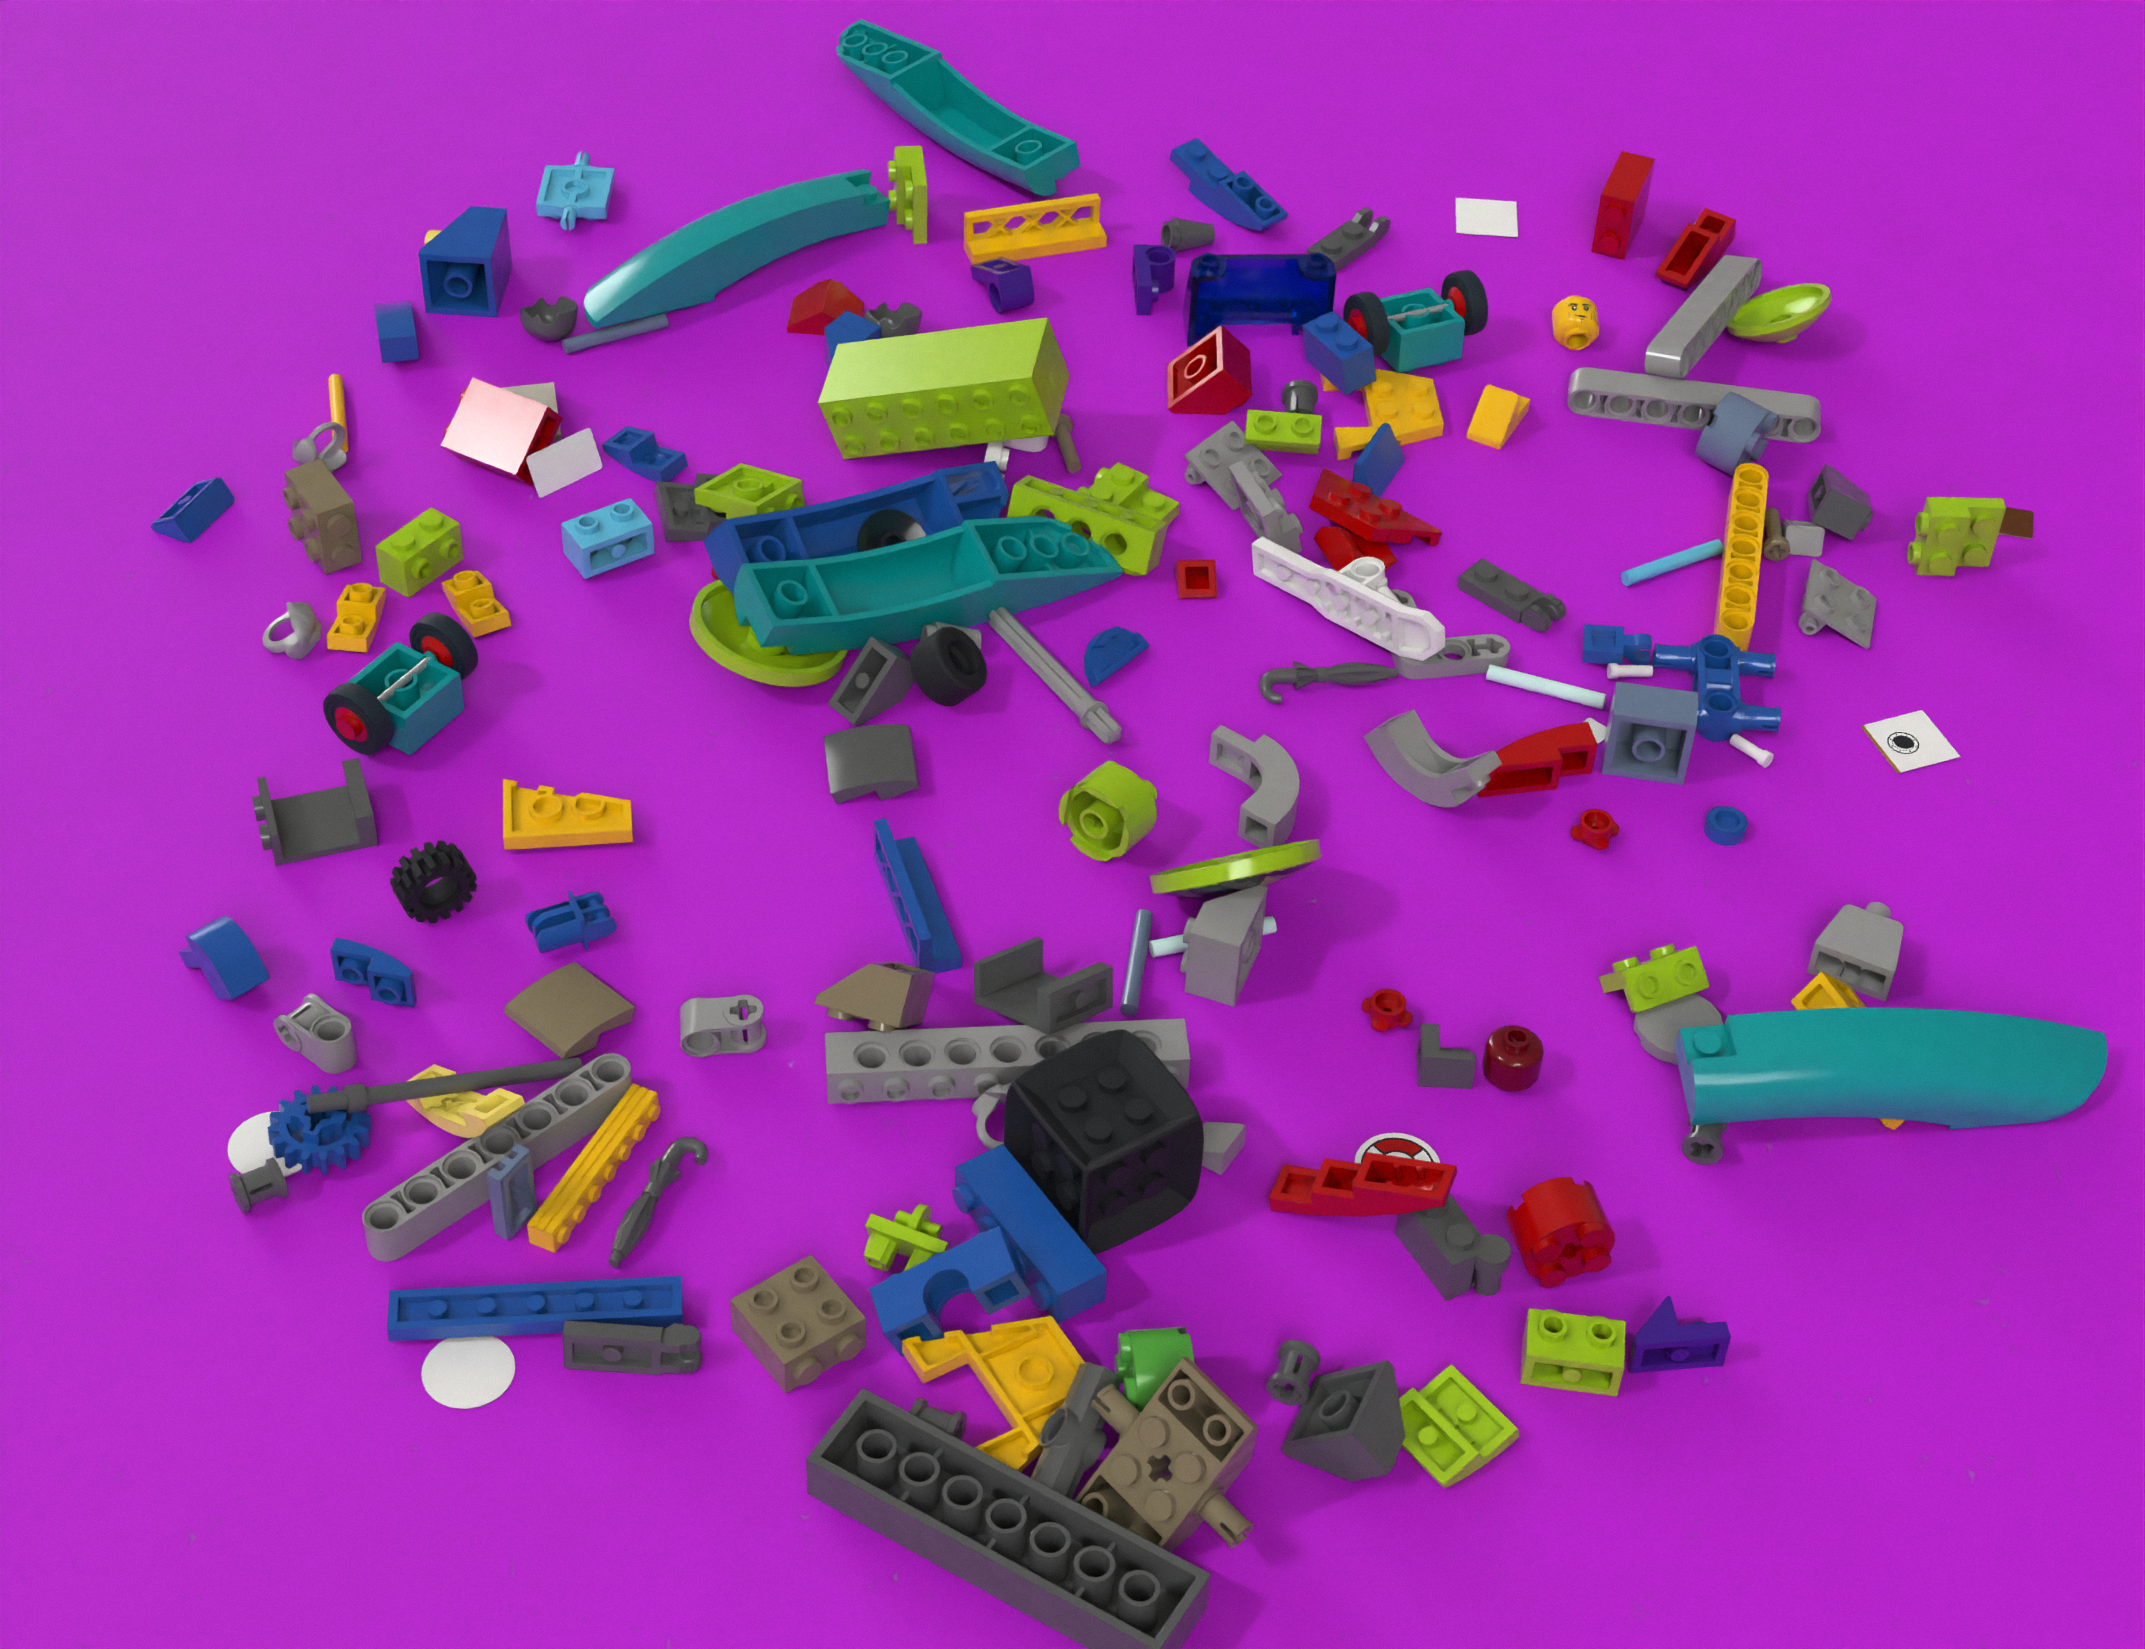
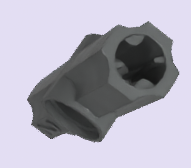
[1031,1362,1122,1500]

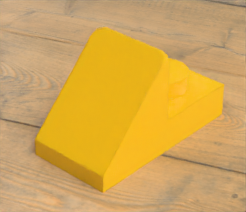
[1466,385,1530,450]

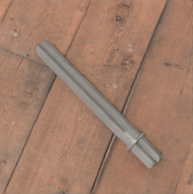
[989,607,1122,745]

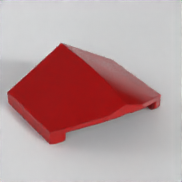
[787,279,864,335]

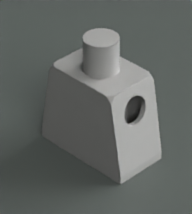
[1806,902,1904,1002]

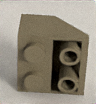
[814,961,935,1033]

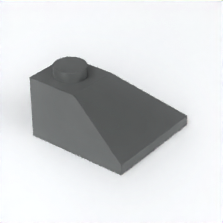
[1281,1360,1406,1482]

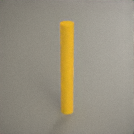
[328,374,349,453]

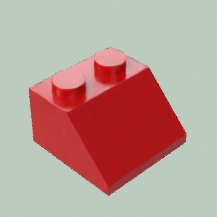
[1167,325,1252,415]

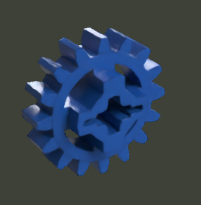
[268,1085,372,1175]

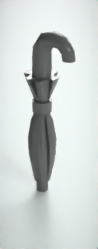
[1258,661,1398,704]
[608,1137,709,1267]

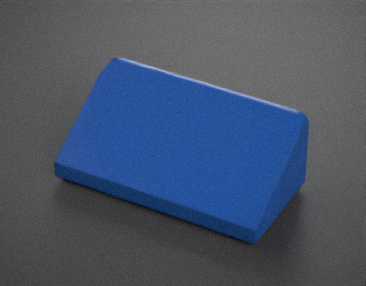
[1352,423,1404,497]
[150,477,235,543]

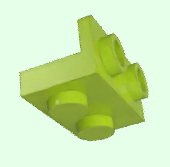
[1245,409,1322,454]
[1599,943,1709,1013]

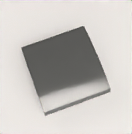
[654,473,726,542]
[823,724,920,804]

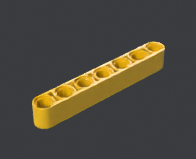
[1714,463,1769,651]

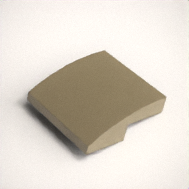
[503,962,636,1059]

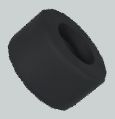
[910,627,987,707]

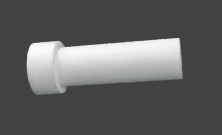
[1607,663,1653,679]
[1729,734,1774,768]

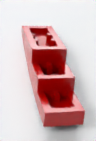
[1269,1152,1457,1217]

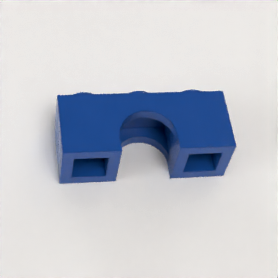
[869,1226,1032,1357]

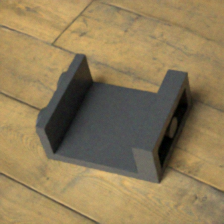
[252,758,378,866]
[974,937,1113,1035]

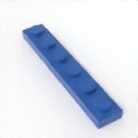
[387,1276,683,1341]

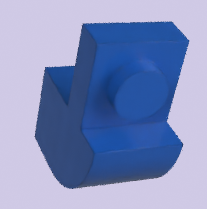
[178,915,270,1000]

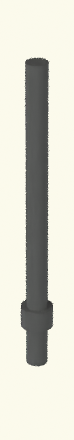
[306,1057,582,1114]

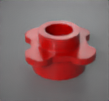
[1570,809,1619,850]
[1362,989,1413,1032]

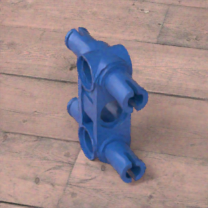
[1652,634,1781,742]

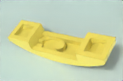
[406,1064,525,1138]

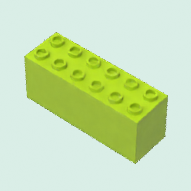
[818,317,1070,459]

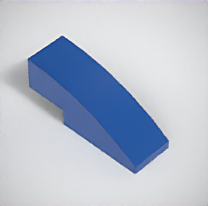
[374,300,419,363]

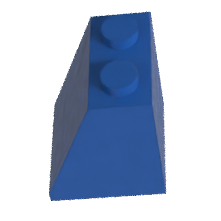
[418,206,512,318]

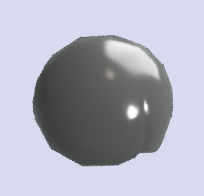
[519,296,578,341]
[864,302,922,338]

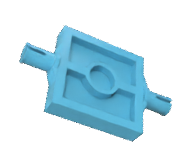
[536,151,615,230]

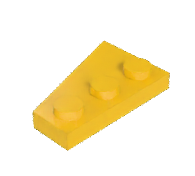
[503,779,633,850]

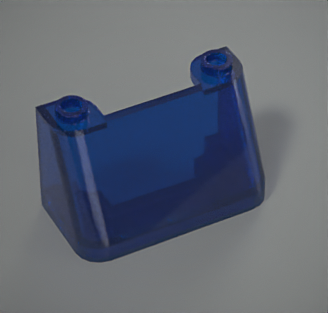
[1183,252,1337,347]

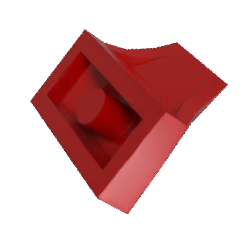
[1314,526,1397,572]

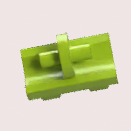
[863,1203,949,1272]

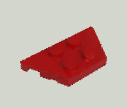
[1309,468,1442,546]

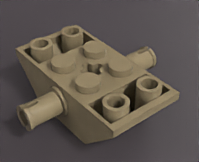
[1074,1357,1259,1552]

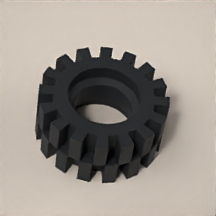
[390,841,477,923]

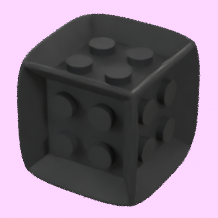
[1004,1029,1204,1254]

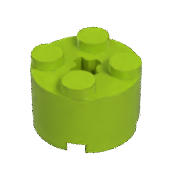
[1059,761,1157,861]

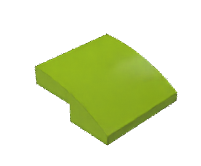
[1399,1364,1520,1489]

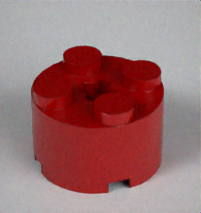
[1506,1177,1615,1288]

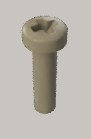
[1051,414,1081,473]
[1763,508,1790,562]

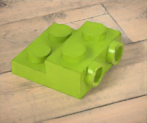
[888,146,927,244]
[1077,462,1180,547]
[694,463,805,519]
[1907,497,2006,576]

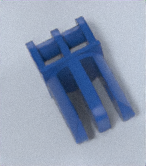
[524,890,617,953]

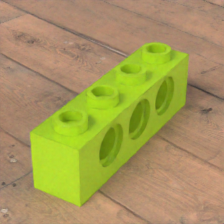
[1007,475,1168,576]

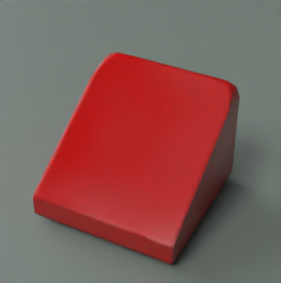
[1174,560,1218,599]

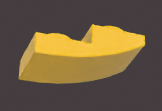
[441,570,511,638]
[327,583,386,653]

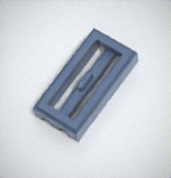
[487,1143,538,1241]

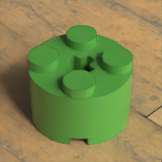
[1114,1326,1195,1412]

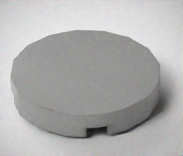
[1633,993,1723,1065]

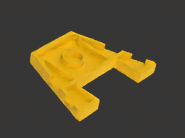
[1320,368,1444,460]
[902,1316,1085,1472]

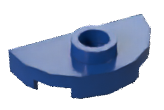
[1084,626,1150,687]

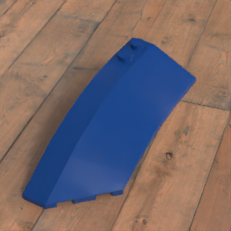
[703,461,1010,595]

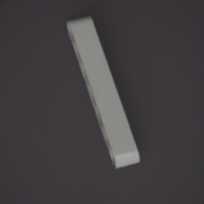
[1644,255,1762,379]
[1568,367,1821,443]
[362,1053,632,1262]

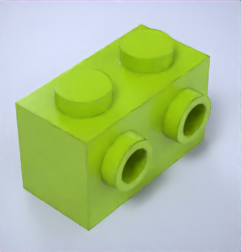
[375,507,464,598]
[1520,1308,1626,1397]

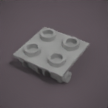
[1184,420,1282,511]
[1799,559,1877,649]

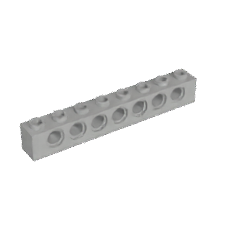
[825,1018,1190,1104]

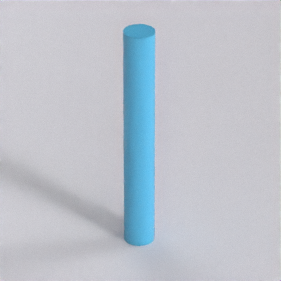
[1620,539,1723,586]

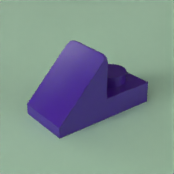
[1627,1296,1731,1373]

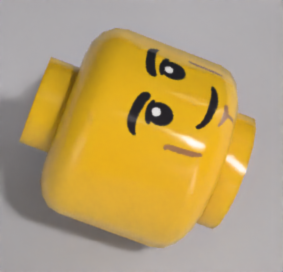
[1552,295,1599,350]

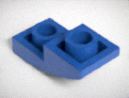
[330,938,417,1007]

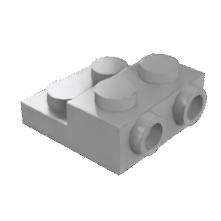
[1228,460,1303,554]

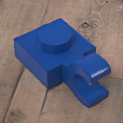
[1582,624,1652,665]

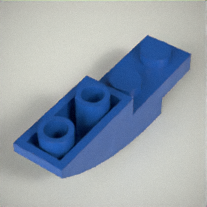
[1169,138,1288,231]

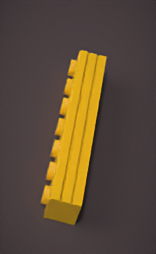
[527,1083,661,1253]

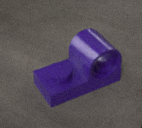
[1132,245,1176,315]
[970,257,1034,313]

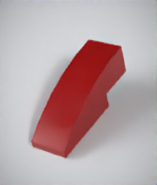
[1655,208,1736,289]
[1476,722,1597,798]

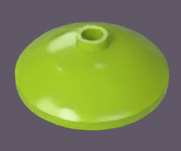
[1726,283,1832,343]

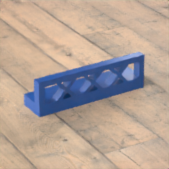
[874,818,962,973]

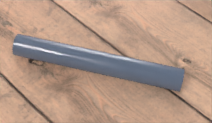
[562,313,668,354]
[1120,909,1153,1016]

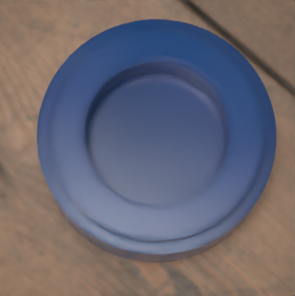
[1704,806,1748,846]

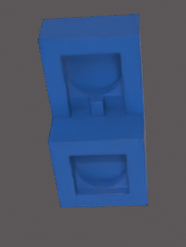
[602,426,688,482]

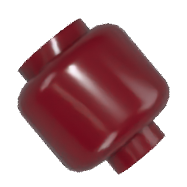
[1482,1025,1544,1092]

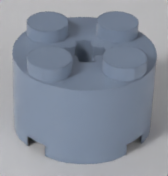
[1695,391,1779,477]

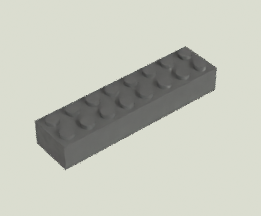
[806,1388,1211,1649]

